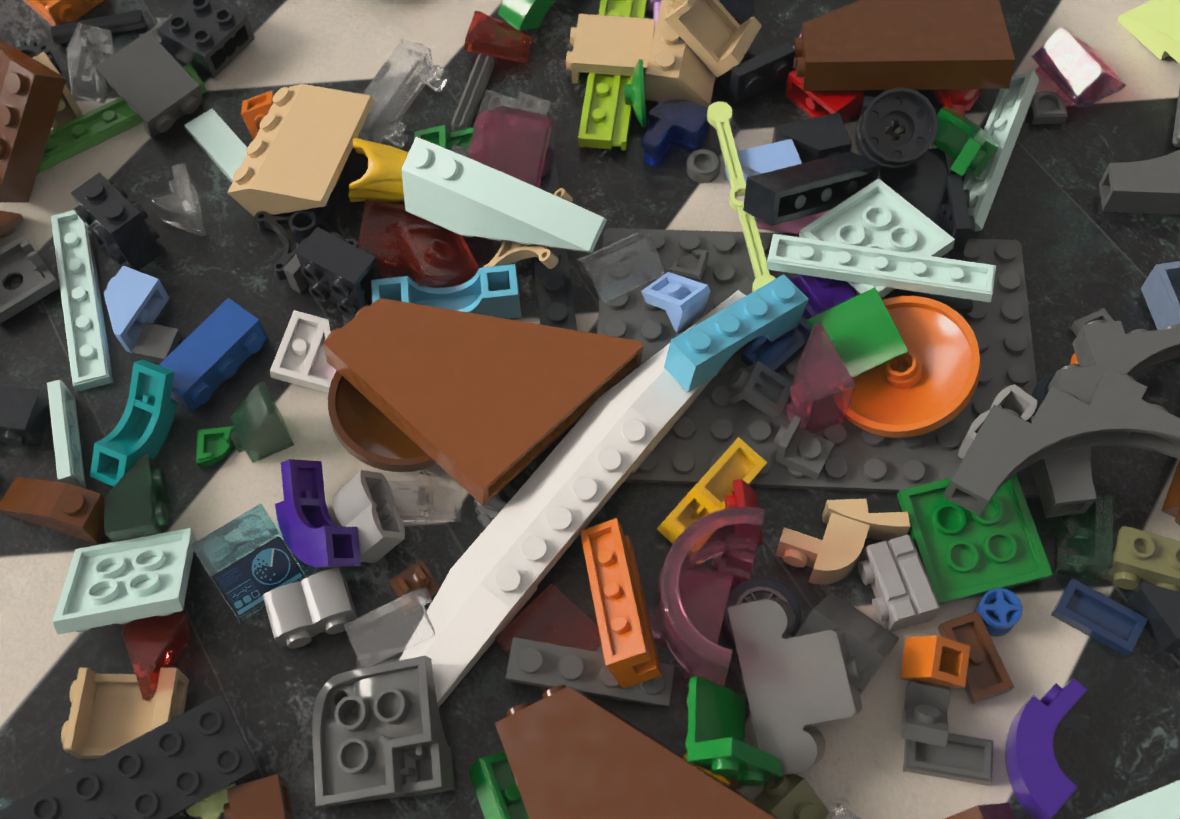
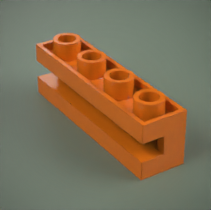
[580,518,662,689]

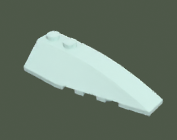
[402,137,607,253]

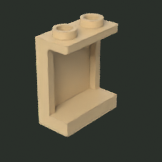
[665,0,762,78]
[566,14,655,89]
[61,668,189,759]

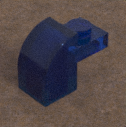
[641,99,710,168]

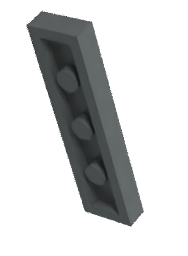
[505,637,675,708]

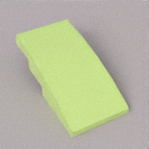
[1117,0,1180,64]

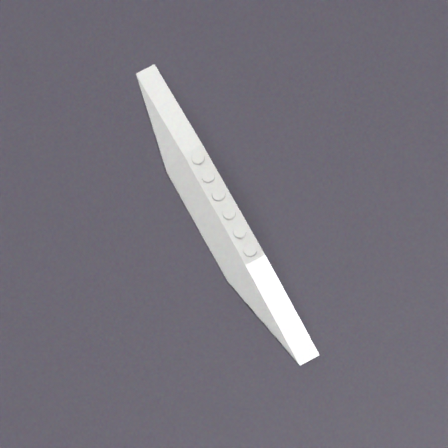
[399,290,746,708]

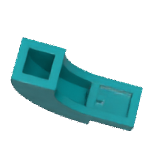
[90,359,178,490]

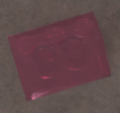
[467,105,553,188]

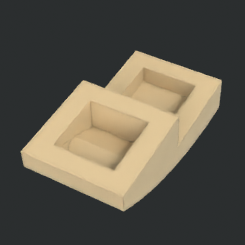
[822,499,910,541]

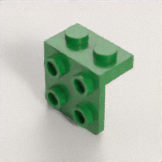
[686,676,781,786]

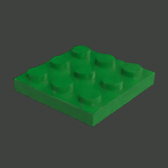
[897,475,1053,605]

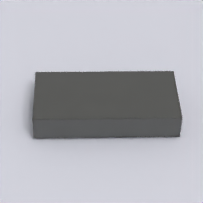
[903,733,994,786]

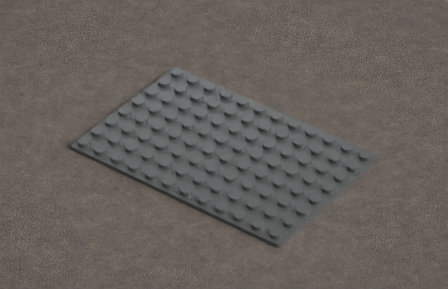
[597,228,1040,498]

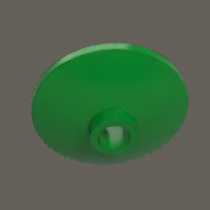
[624,59,646,127]

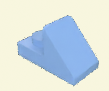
[641,272,711,333]

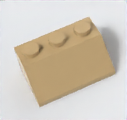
[645,0,716,108]

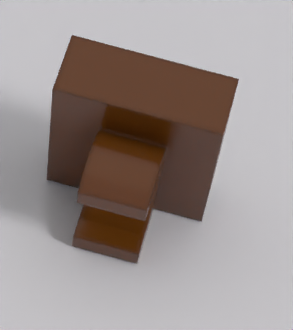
[388,559,440,616]

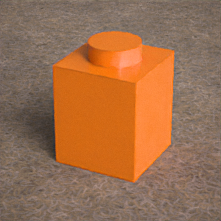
[900,635,970,688]

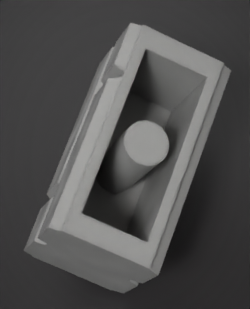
[858,535,941,632]

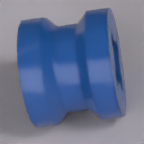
[974,588,1022,637]

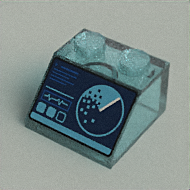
[191,503,307,622]

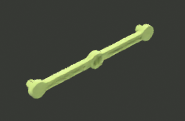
[707,102,776,292]

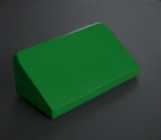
[468,752,529,819]

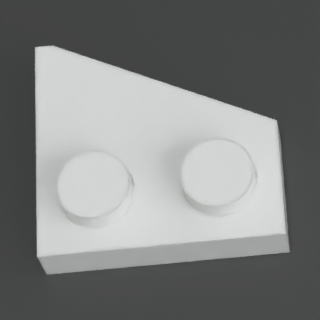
[270,310,337,393]

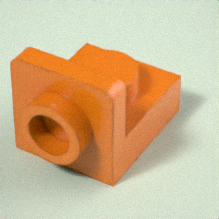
[241,90,275,140]

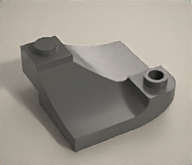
[312,655,455,808]

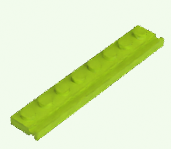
[578,0,648,150]

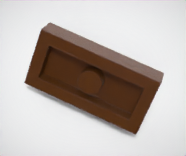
[938,611,1014,704]

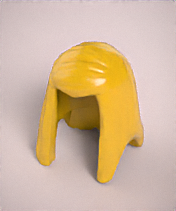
[349,138,409,202]

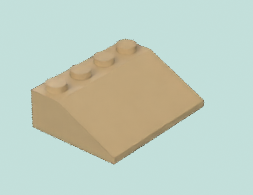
[227,84,375,217]

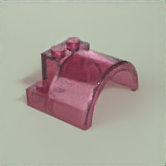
[648,507,765,687]

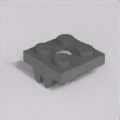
[0,235,60,324]

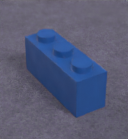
[159,298,268,413]

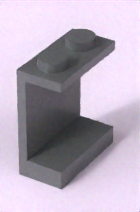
[95,31,203,138]

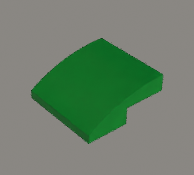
[807,287,908,386]

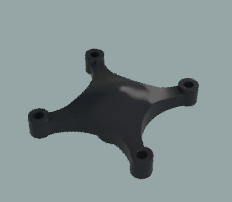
[255,190,359,280]

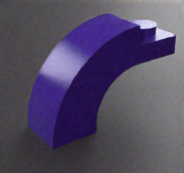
[275,459,361,567]
[1005,678,1087,819]

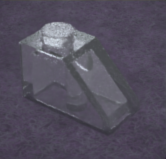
[67,23,114,104]

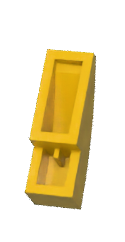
[657,437,767,555]

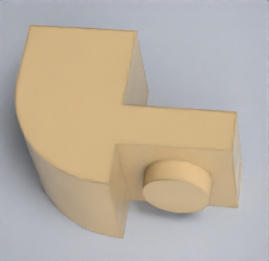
[776,513,870,585]

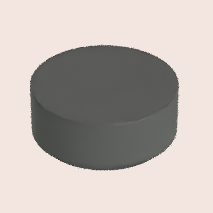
[686,149,720,183]

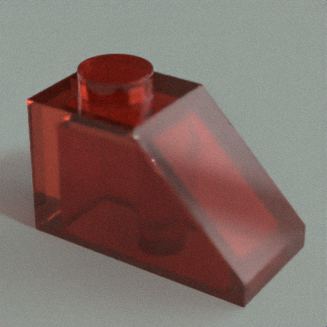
[121,612,192,702]

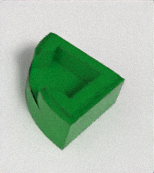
[196,426,238,468]

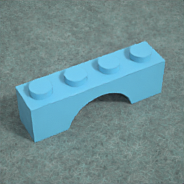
[371,264,522,319]
[664,274,809,393]

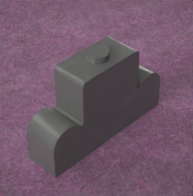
[727,599,862,776]

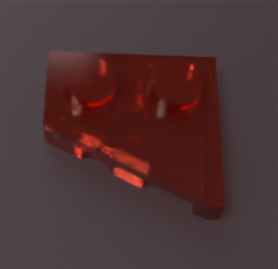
[464,10,533,64]

